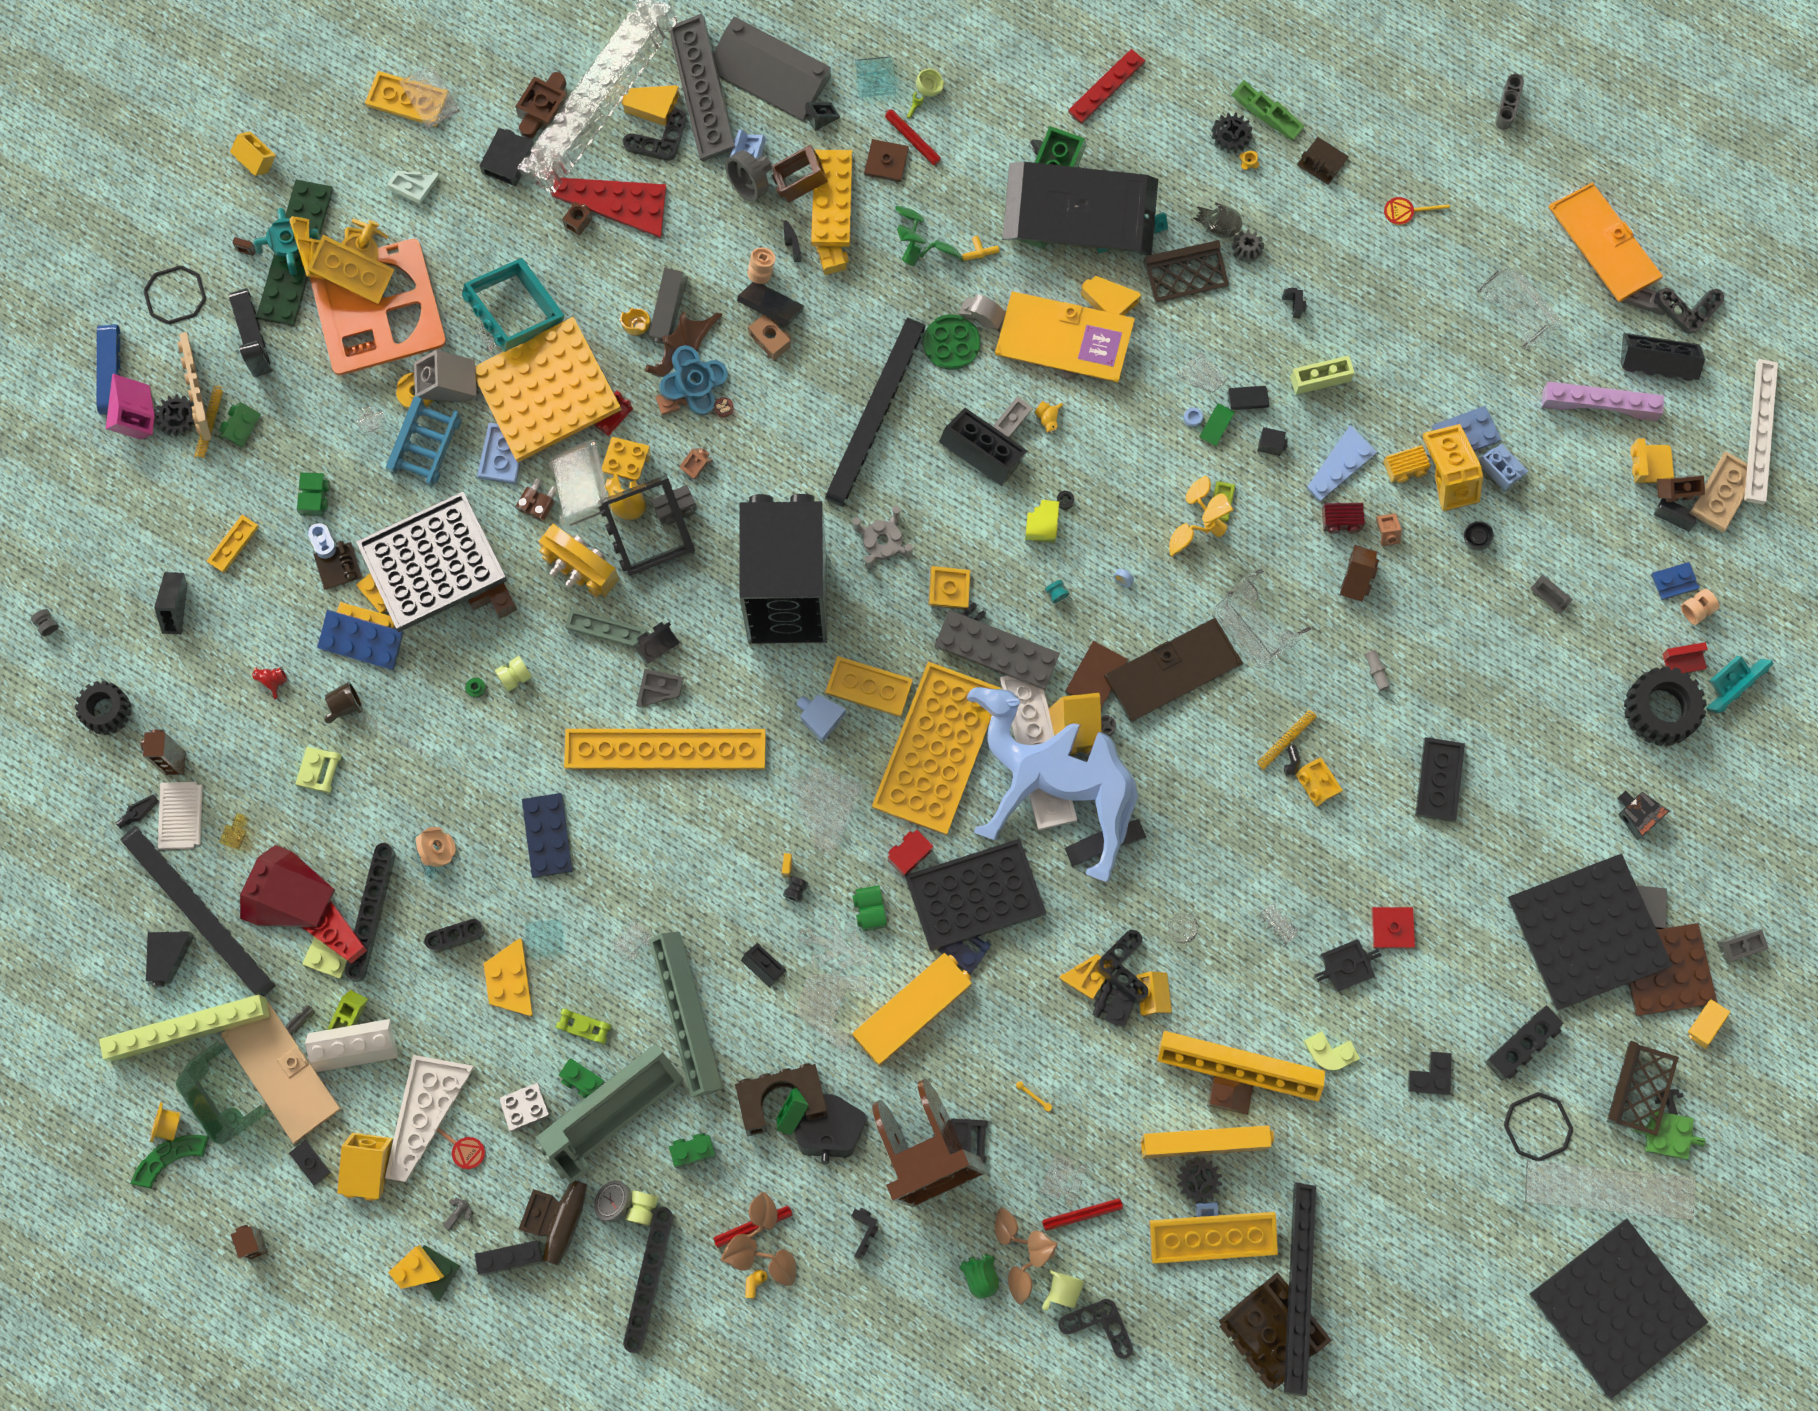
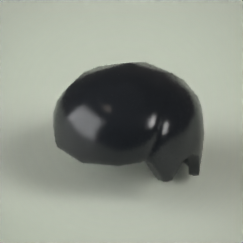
[1464,521,1494,551]

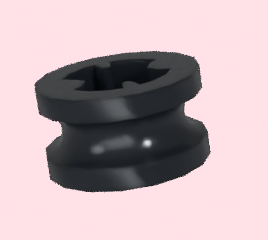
[1057,490,1074,510]

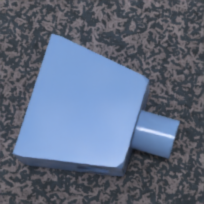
[796,695,846,743]

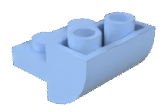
[1479,443,1528,491]

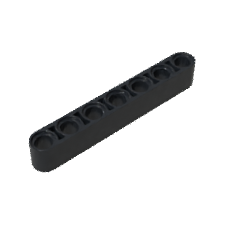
[344,843,396,982]
[623,1207,674,1353]

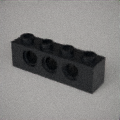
[1485,1005,1564,1080]

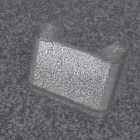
[548,439,613,531]

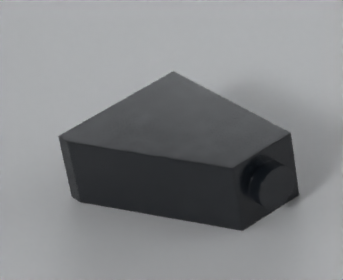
[154,572,187,634]
[146,931,193,988]

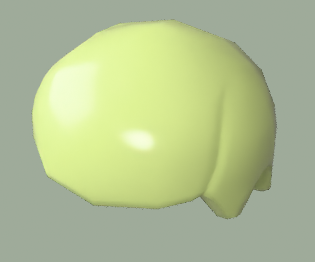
[916,68,945,97]

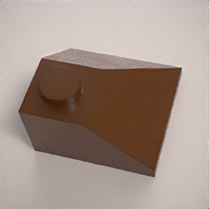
[1207,1076,1253,1115]

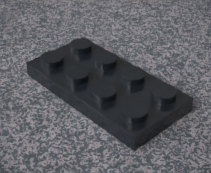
[1415,737,1465,822]

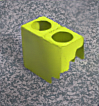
[1024,500,1059,543]

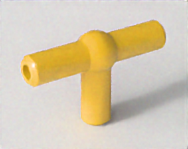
[962,236,1000,261]

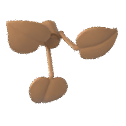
[721,1192,796,1286]
[995,1208,1058,1305]

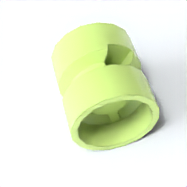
[495,656,532,692]
[625,1191,659,1226]

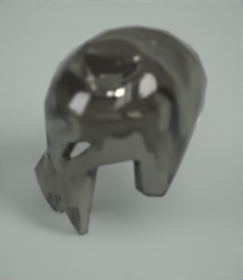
[1193,202,1243,239]

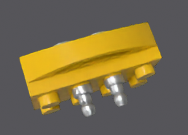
[538,524,619,598]

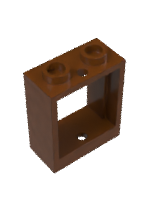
[771,144,828,203]

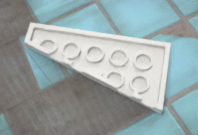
[385,1055,474,1183]

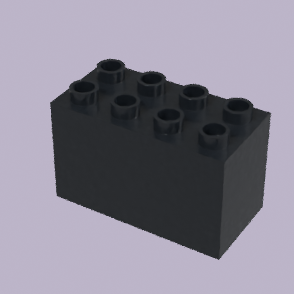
[739,494,827,644]

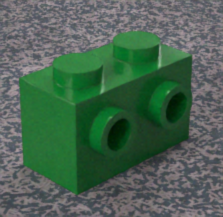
[559,1058,606,1098]
[669,1133,716,1169]

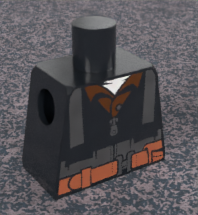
[1617,790,1669,840]

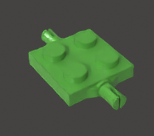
[1633,1110,1705,1160]

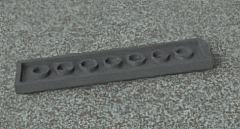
[668,14,735,162]

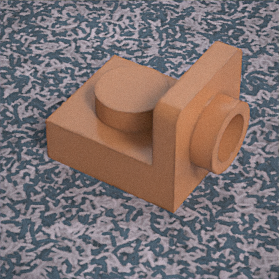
[679,448,713,479]
[1376,513,1402,546]

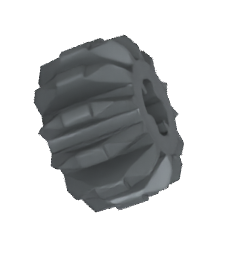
[1231,229,1264,263]

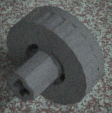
[725,150,773,202]

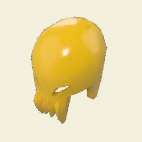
[605,472,646,520]

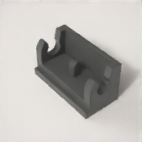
[1716,929,1769,962]

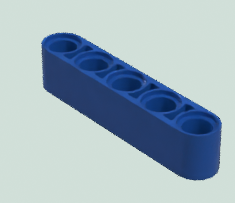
[96,324,120,415]

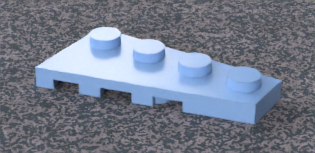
[1306,425,1377,502]

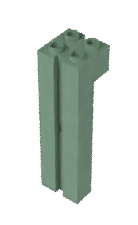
[536,1043,684,1183]

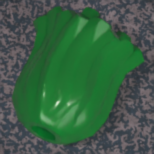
[959,1254,999,1299]

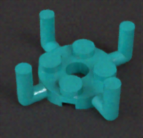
[253,208,320,275]

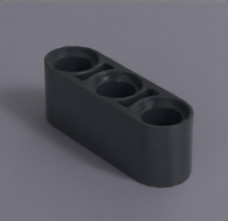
[424,919,485,953]

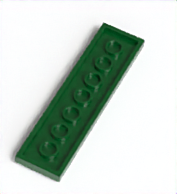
[256,179,333,326]

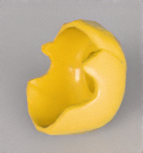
[620,308,651,336]

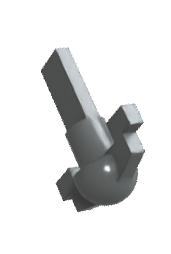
[443,1197,473,1230]

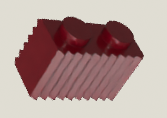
[1322,503,1365,534]

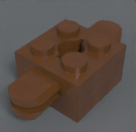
[515,72,569,139]

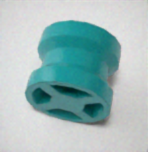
[1045,580,1070,603]

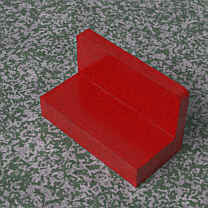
[1662,642,1708,674]

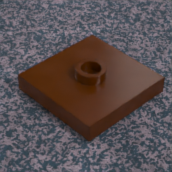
[864,139,909,182]

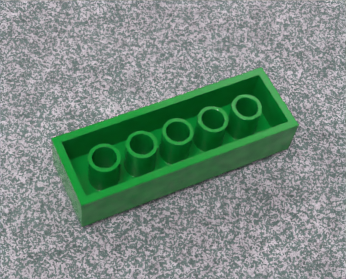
[1018,126,1087,250]

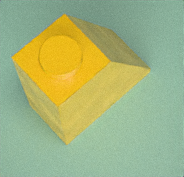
[622,85,680,126]
[1081,276,1141,316]

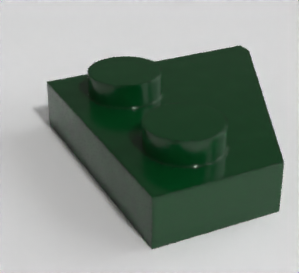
[422,1245,460,1302]

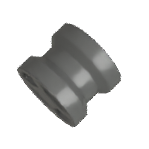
[1101,715,1116,737]

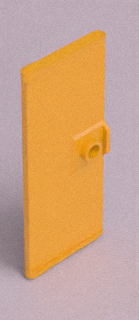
[1548,183,1663,302]

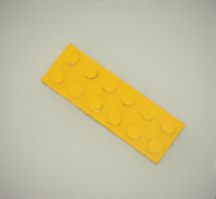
[811,150,852,247]
[1149,1212,1278,1264]

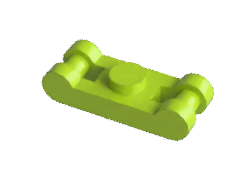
[555,1008,612,1045]

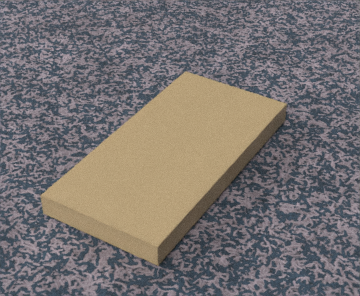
[1689,451,1747,533]

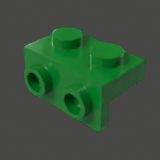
[218,402,261,448]

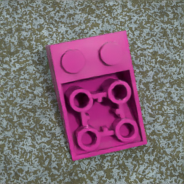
[106,374,155,440]

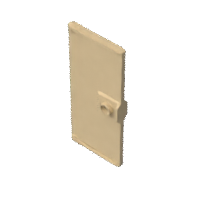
[220,1001,341,1144]

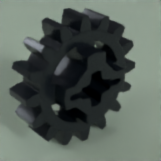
[1211,113,1253,153]
[154,394,195,437]
[1177,1157,1222,1203]

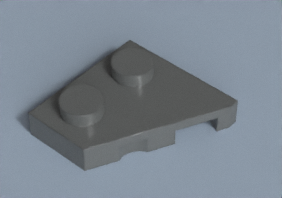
[636,669,684,707]

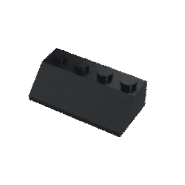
[1620,333,1705,381]
[939,407,1028,486]

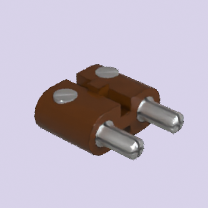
[515,478,558,522]

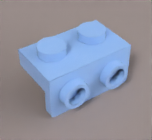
[730,130,767,159]

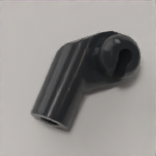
[1284,746,1301,776]

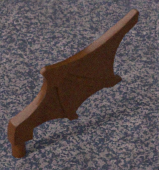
[645,312,722,377]

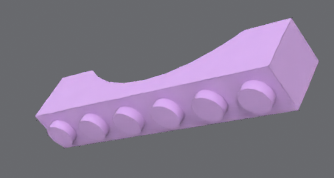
[1542,382,1664,421]

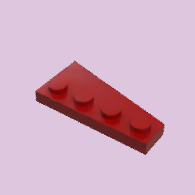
[301,900,367,963]

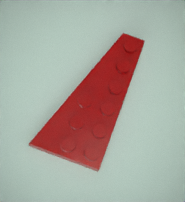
[551,177,666,239]

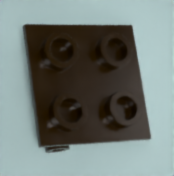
[1297,137,1349,185]
[313,541,362,590]

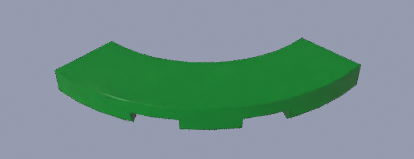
[130,1135,209,1189]

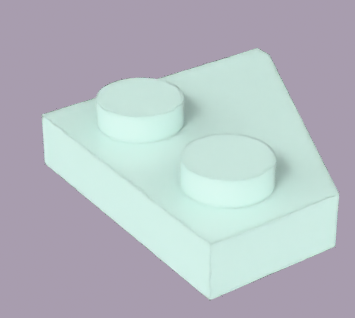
[387,171,439,204]

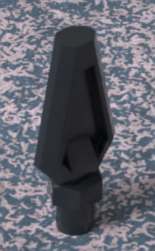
[116,794,159,829]

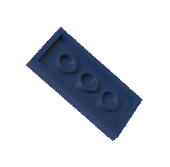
[522,793,573,878]

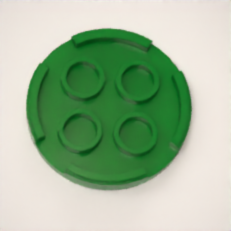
[923,314,980,370]

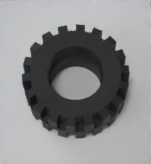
[75,681,131,735]

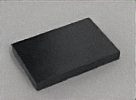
[737,282,804,326]

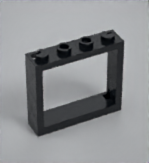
[598,475,695,576]

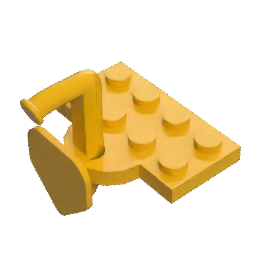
[307,219,395,304]

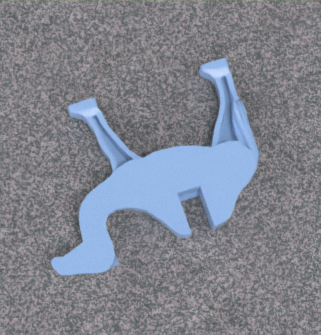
[967,687,1139,882]

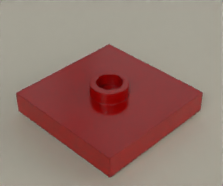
[1371,907,1415,948]

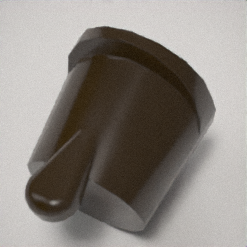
[324,681,363,724]

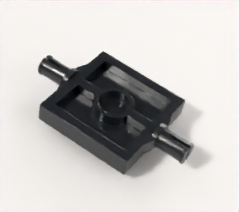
[1314,939,1381,992]

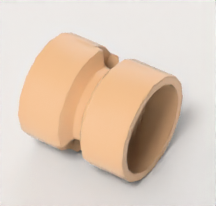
[747,247,776,284]
[1681,589,1720,625]

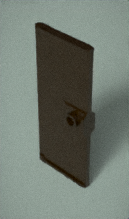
[1104,618,1243,723]

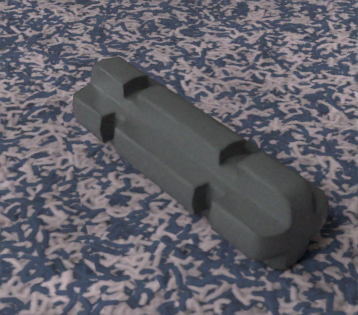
[285,1005,315,1036]

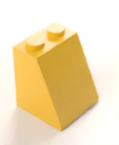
[1049,693,1101,756]
[337,1132,393,1201]

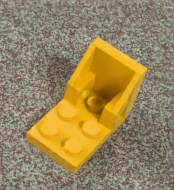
[1423,424,1483,511]

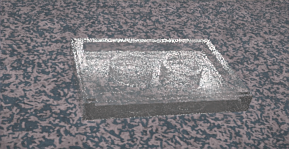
[399,65,460,129]

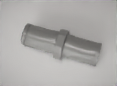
[1365,650,1390,691]

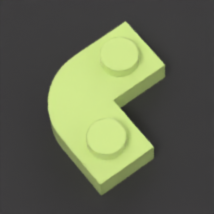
[1304,1031,1360,1071]

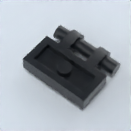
[1092,979,1140,1029]

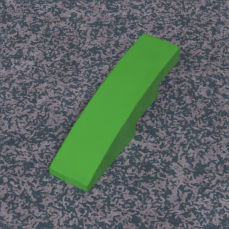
[1231,80,1304,140]

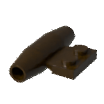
[519,1180,587,1266]

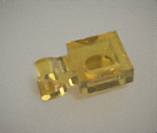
[219,813,248,850]

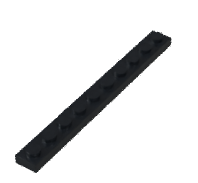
[1284,1182,1316,1397]

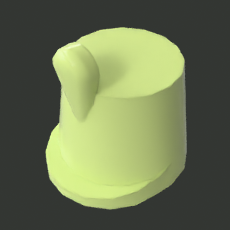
[1042,1270,1085,1311]

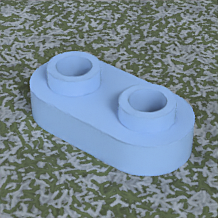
[308,523,336,559]

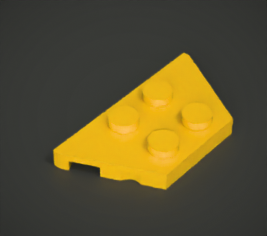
[484,938,533,1017]

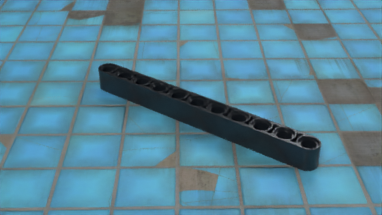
[825,317,926,507]
[120,825,276,997]

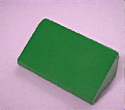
[776,1088,808,1135]

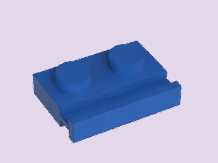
[1651,562,1700,601]

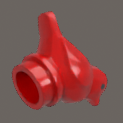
[252,667,288,700]

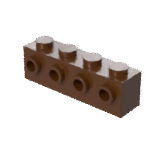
[141,729,186,775]

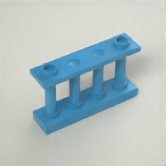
[386,396,462,487]

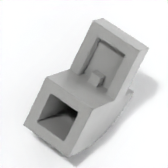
[958,294,1006,329]

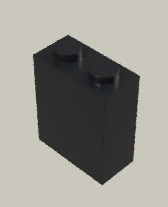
[479,128,535,187]

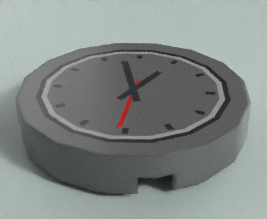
[594,1180,632,1223]

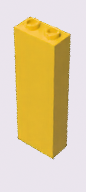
[852,953,972,1067]
[1141,1125,1274,1159]

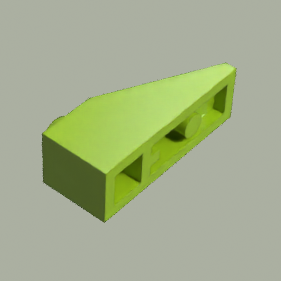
[327,990,368,1030]

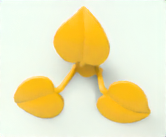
[1169,475,1233,557]

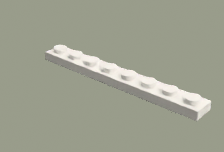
[1744,359,1778,505]

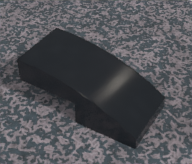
[783,220,801,262]

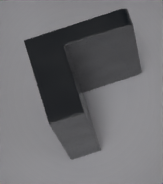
[1653,498,1696,532]

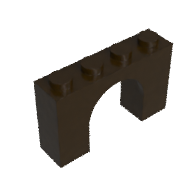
[735,1063,828,1137]

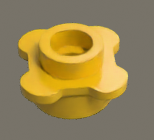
[1239,151,1260,170]

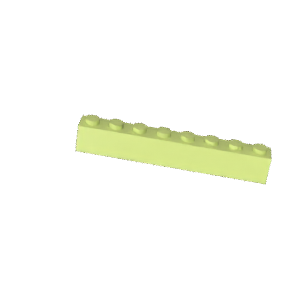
[99,995,270,1062]

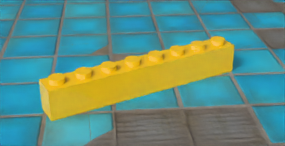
[1157,1031,1325,1102]

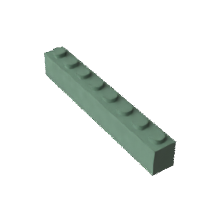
[649,932,723,1097]

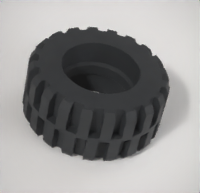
[1624,666,1707,746]

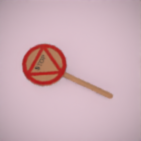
[437,1128,485,1170]

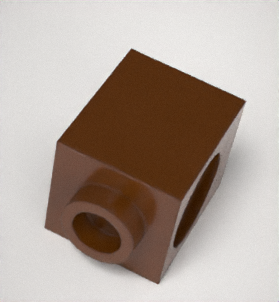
[562,202,593,236]

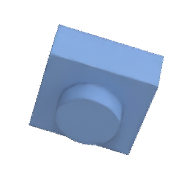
[1196,1202,1218,1217]

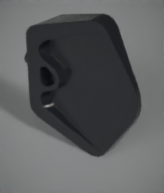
[794,1094,866,1165]

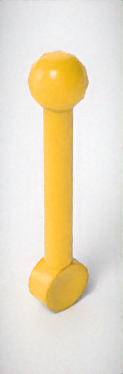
[1016,1081,1052,1111]

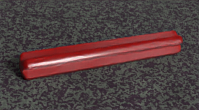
[885,109,941,165]
[1042,1198,1123,1231]
[713,1205,793,1248]

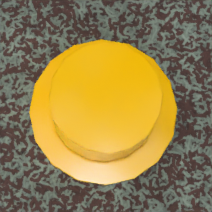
[149,1102,181,1143]

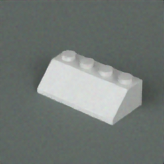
[305,1019,398,1072]

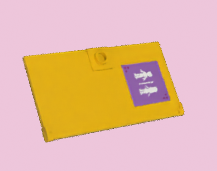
[995,291,1135,383]

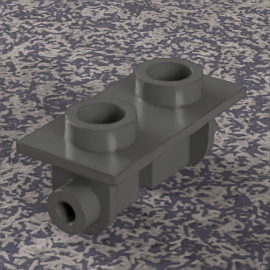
[1530,575,1573,614]

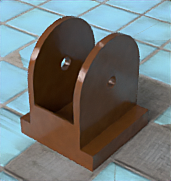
[872,1079,987,1207]

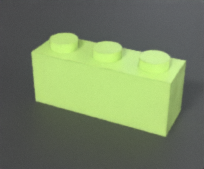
[1290,356,1354,395]

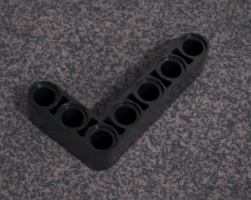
[228,288,273,378]

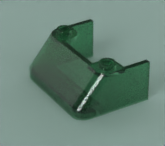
[176,1041,271,1144]

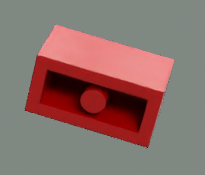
[888,829,934,878]

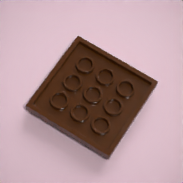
[1628,923,1718,1017]

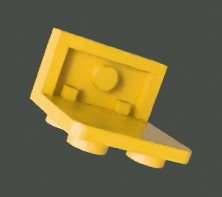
[602,437,651,481]
[1630,438,1674,483]

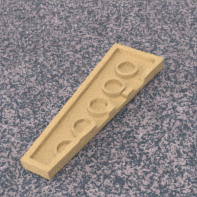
[177,332,212,441]

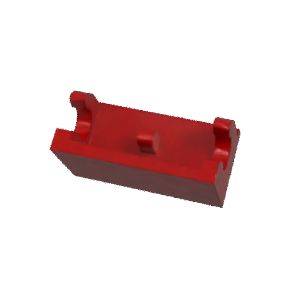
[593,390,633,437]

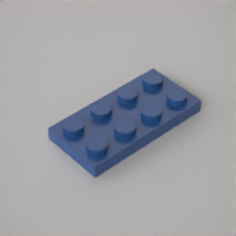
[317,610,404,670]

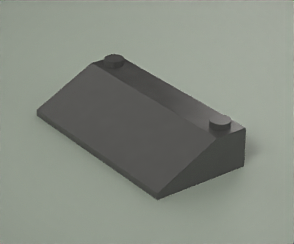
[714,16,831,121]

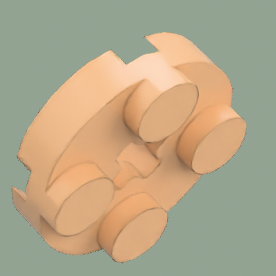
[416,827,456,867]

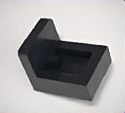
[1282,287,1306,318]

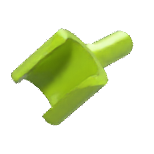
[906,92,924,119]

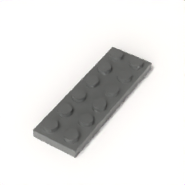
[934,610,1060,690]

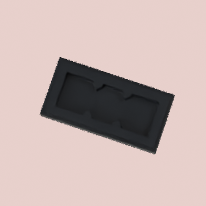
[289,1140,332,1186]

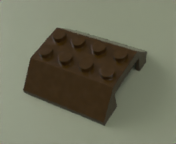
[1219,1272,1332,1390]

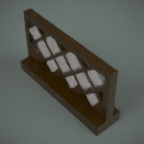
[1143,240,1229,303]
[1606,1040,1679,1136]

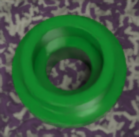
[465,678,486,697]

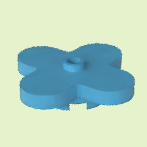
[659,346,728,415]

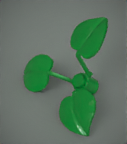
[895,205,963,266]

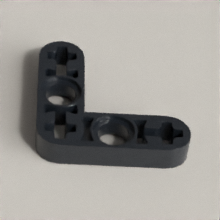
[623,109,687,161]
[1655,288,1724,334]
[1097,930,1148,1003]
[1058,1299,1133,1359]

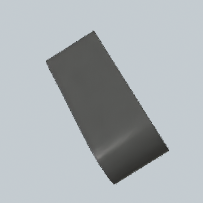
[1495,73,1524,130]

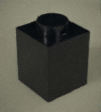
[1257,427,1288,456]

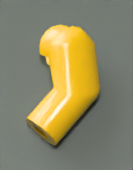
[745,1270,768,1298]

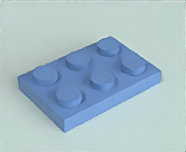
[1432,405,1501,451]

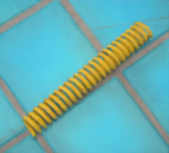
[194,386,224,458]
[1257,710,1317,770]

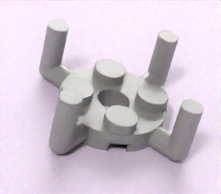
[853,506,913,569]

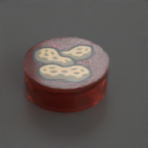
[714,397,734,418]

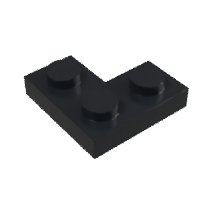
[1408,1052,1452,1095]

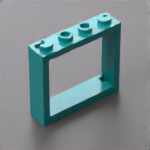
[462,258,565,352]

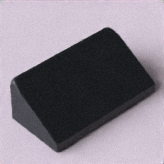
[1228,386,1269,410]
[741,943,787,988]

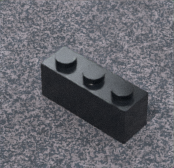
[474,1240,544,1276]

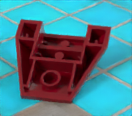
[240,845,335,927]

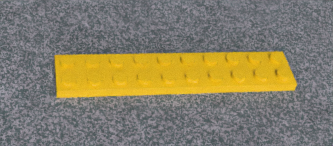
[564,729,766,770]

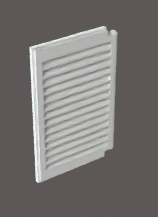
[158,782,203,850]

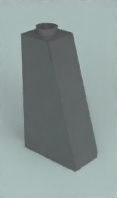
[649,268,688,344]

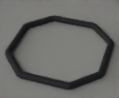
[143,265,206,324]
[1504,1092,1573,1161]

